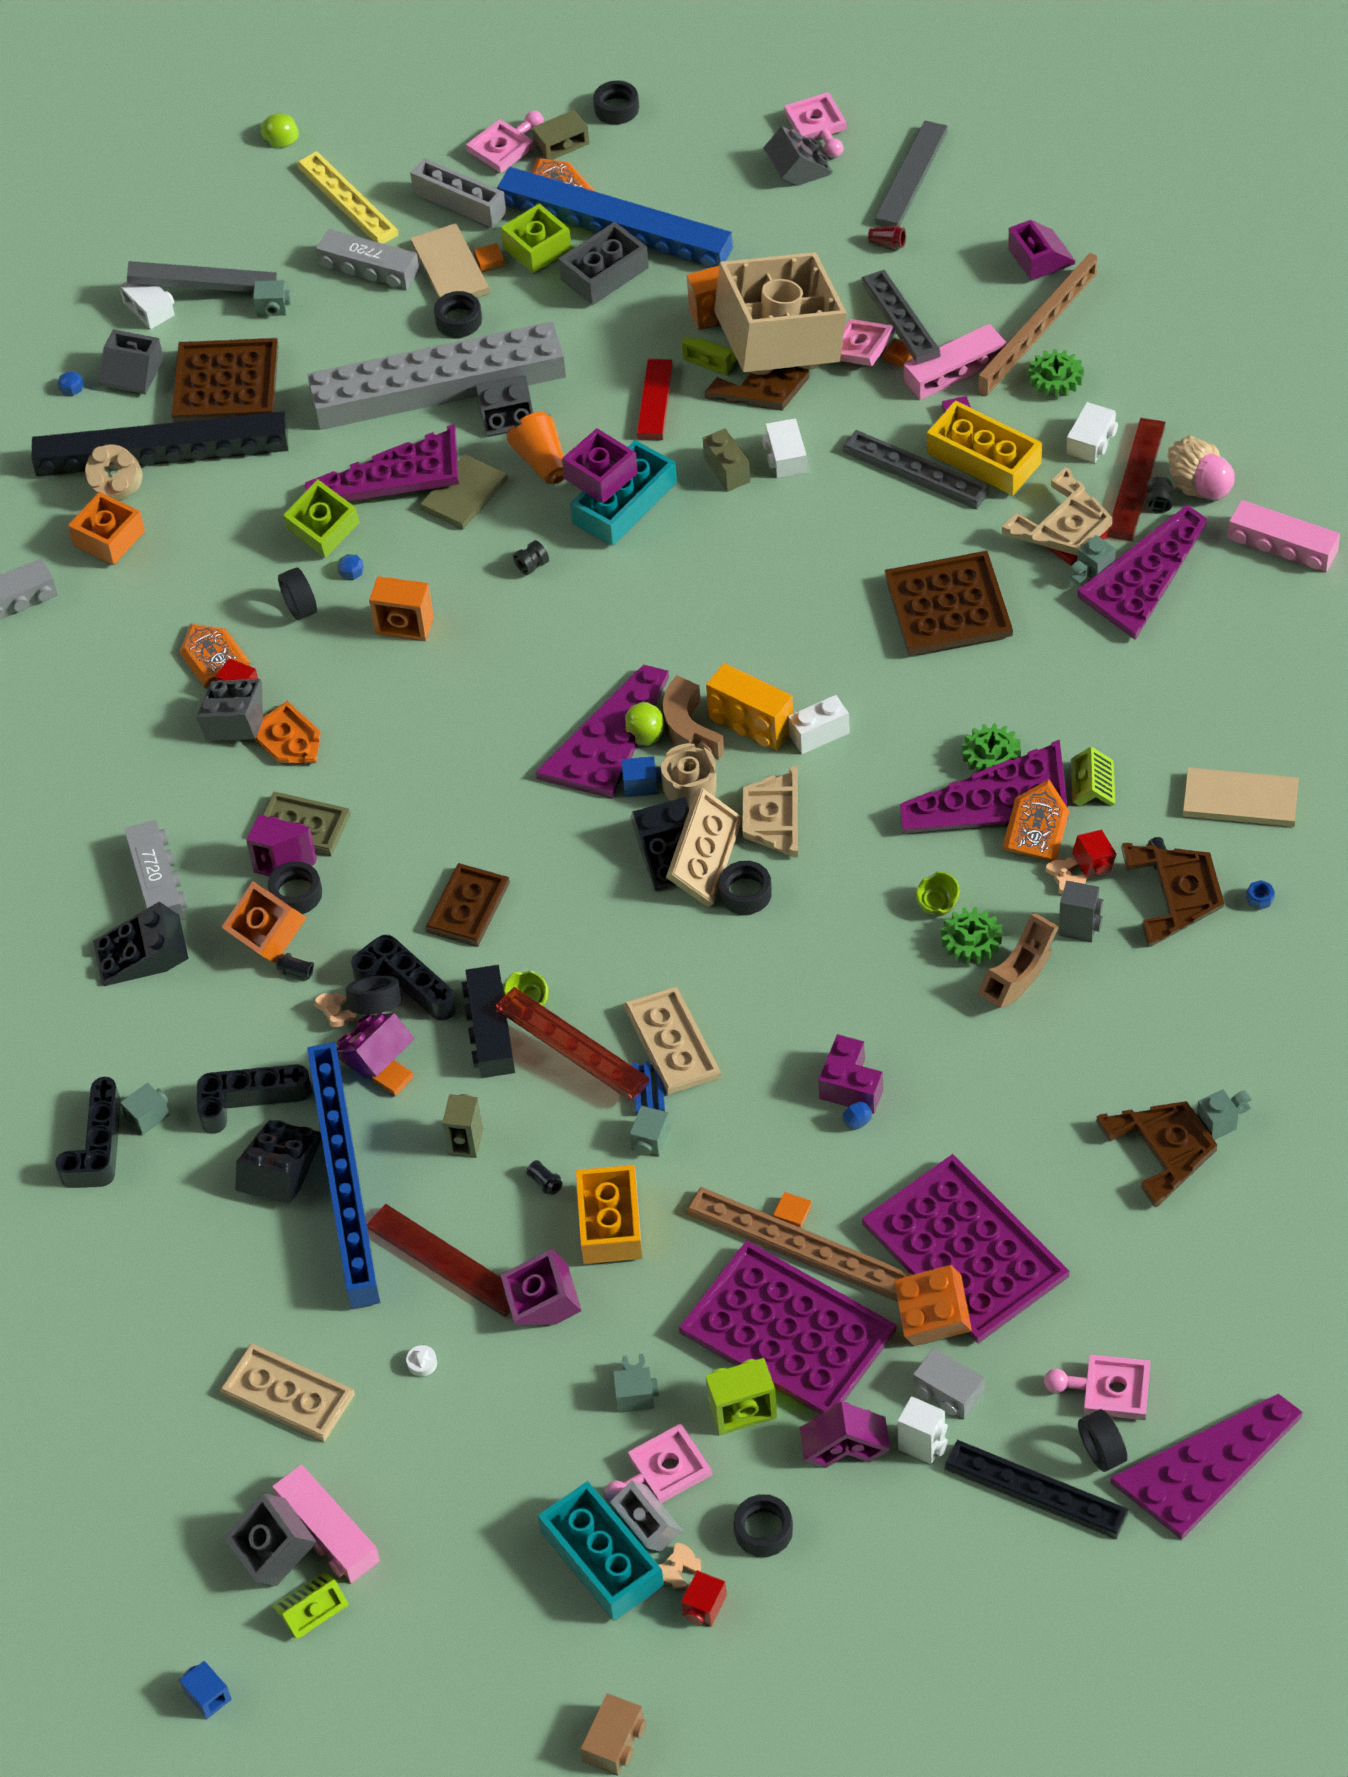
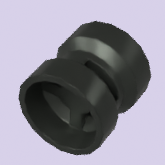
[1146,477,1173,514]
[513,540,549,576]

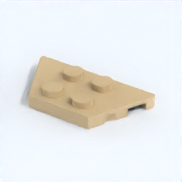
[743,766,798,857]

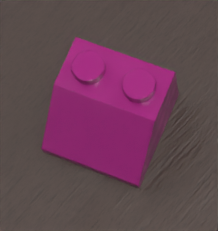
[500,1248,582,1325]

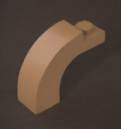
[663,675,724,760]
[977,913,1059,1008]

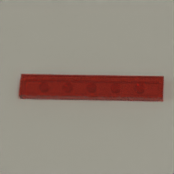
[1108,417,1166,542]
[496,987,650,1102]
[367,1204,511,1318]

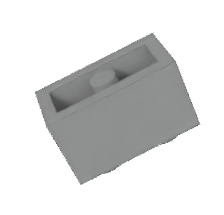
[913,1348,985,1419]
[610,1481,683,1552]

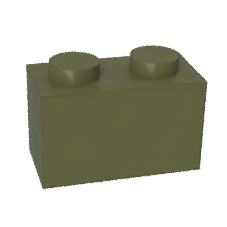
[532,110,589,160]
[703,428,750,492]
[442,1094,483,1158]

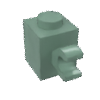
[1071,535,1116,584]
[1197,1089,1251,1140]
[613,1354,659,1413]

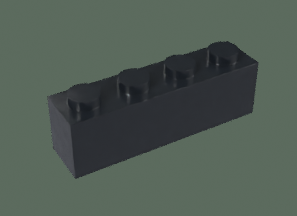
[461,964,515,1078]

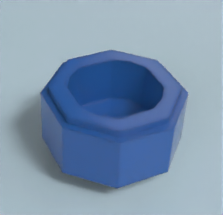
[57,371,84,396]
[337,554,364,580]
[1246,880,1275,909]
[842,1102,872,1130]

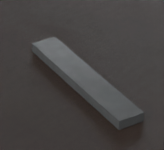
[875,120,947,226]
[127,261,277,293]
[862,270,941,364]
[843,430,990,509]

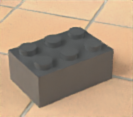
[558,222,649,305]

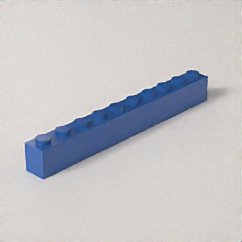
[497,166,733,267]
[307,1042,380,1309]

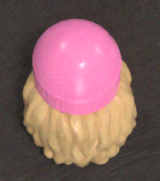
[1167,435,1235,500]

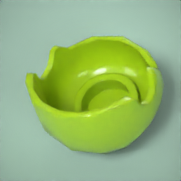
[260,113,299,148]
[625,702,665,746]
[916,871,960,916]
[503,970,549,1014]

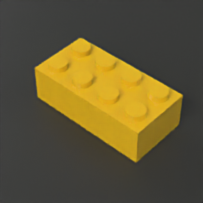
[927,400,1042,496]

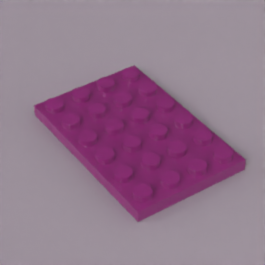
[862,1154,1069,1344]
[679,1240,897,1414]

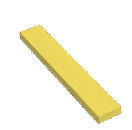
[297,151,399,244]

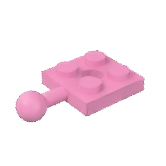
[784,92,847,158]
[466,111,544,173]
[840,319,895,366]
[1044,1354,1151,1420]
[604,1423,712,1504]

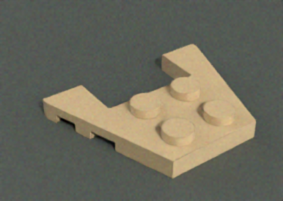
[1002,467,1112,555]

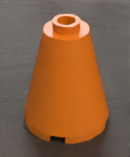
[506,411,564,484]

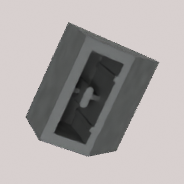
[763,126,833,186]
[99,329,164,394]
[474,376,533,436]
[196,679,263,741]

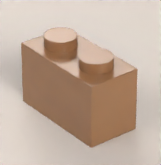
[580,1693,646,1775]

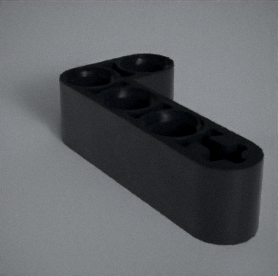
[351,935,455,1021]
[197,1064,312,1134]
[55,1076,121,1188]

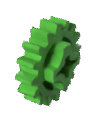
[1028,349,1084,398]
[962,723,1021,773]
[941,907,1002,965]

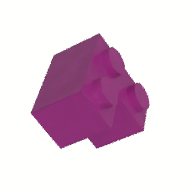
[818,1034,883,1114]
[799,1401,891,1468]

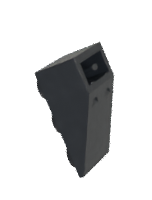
[630,797,689,891]
[93,901,189,986]
[235,1120,322,1204]

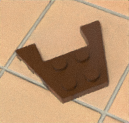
[705,367,809,411]
[1121,843,1225,947]
[1096,1101,1217,1208]

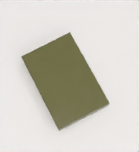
[421,454,508,529]
[263,791,351,856]

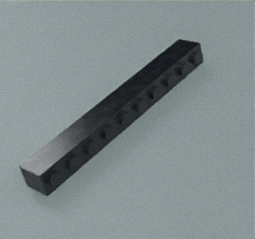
[31,411,289,476]

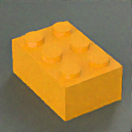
[706,663,793,751]
[576,1165,643,1264]

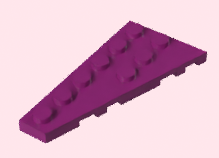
[305,424,459,501]
[1077,504,1207,640]
[536,664,669,799]
[900,739,1068,833]
[1110,1393,1302,1540]

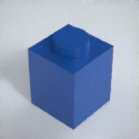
[621,756,662,797]
[179,1660,232,1719]

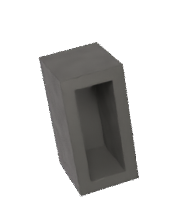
[1059,880,1104,942]

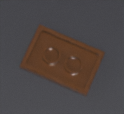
[426,863,510,947]

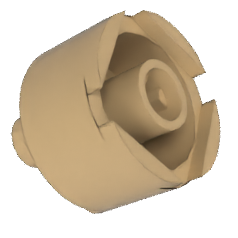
[85,445,142,501]
[661,743,717,807]

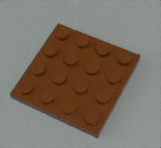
[172,338,279,422]
[885,551,1013,656]

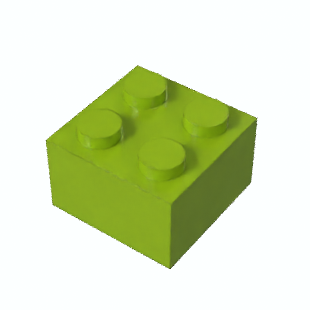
[501,204,572,274]
[283,479,360,558]
[705,1358,777,1435]

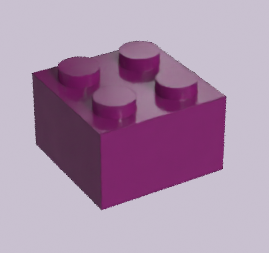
[562,428,638,504]

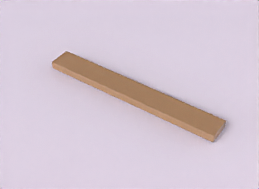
[978,253,1097,396]
[687,1186,913,1302]

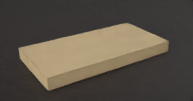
[410,223,490,298]
[1183,767,1299,827]
[666,788,743,907]
[624,986,721,1095]
[220,1343,355,1442]

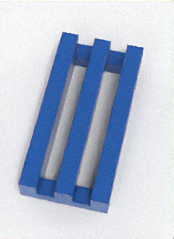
[632,1061,665,1116]

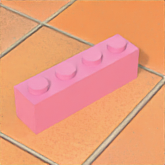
[904,324,1006,400]
[1228,500,1340,572]
[272,1464,380,1584]

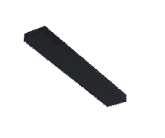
[945,1440,1129,1540]

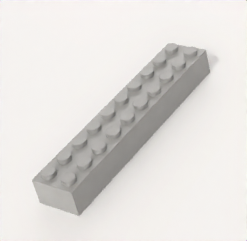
[307,321,566,430]

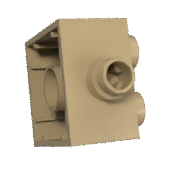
[714,252,847,375]

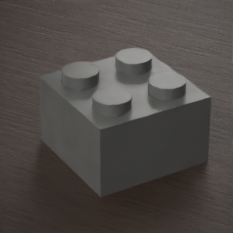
[224,1493,317,1586]

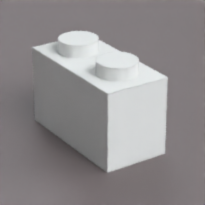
[119,281,175,330]
[1066,402,1118,463]
[762,418,807,478]
[788,695,850,754]
[898,1396,948,1465]

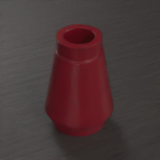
[868,225,906,250]

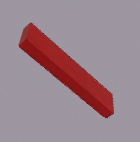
[637,358,673,440]

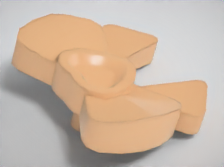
[1045,858,1087,895]
[314,993,356,1027]
[658,1543,701,1590]

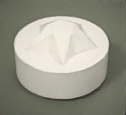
[406,1345,437,1377]

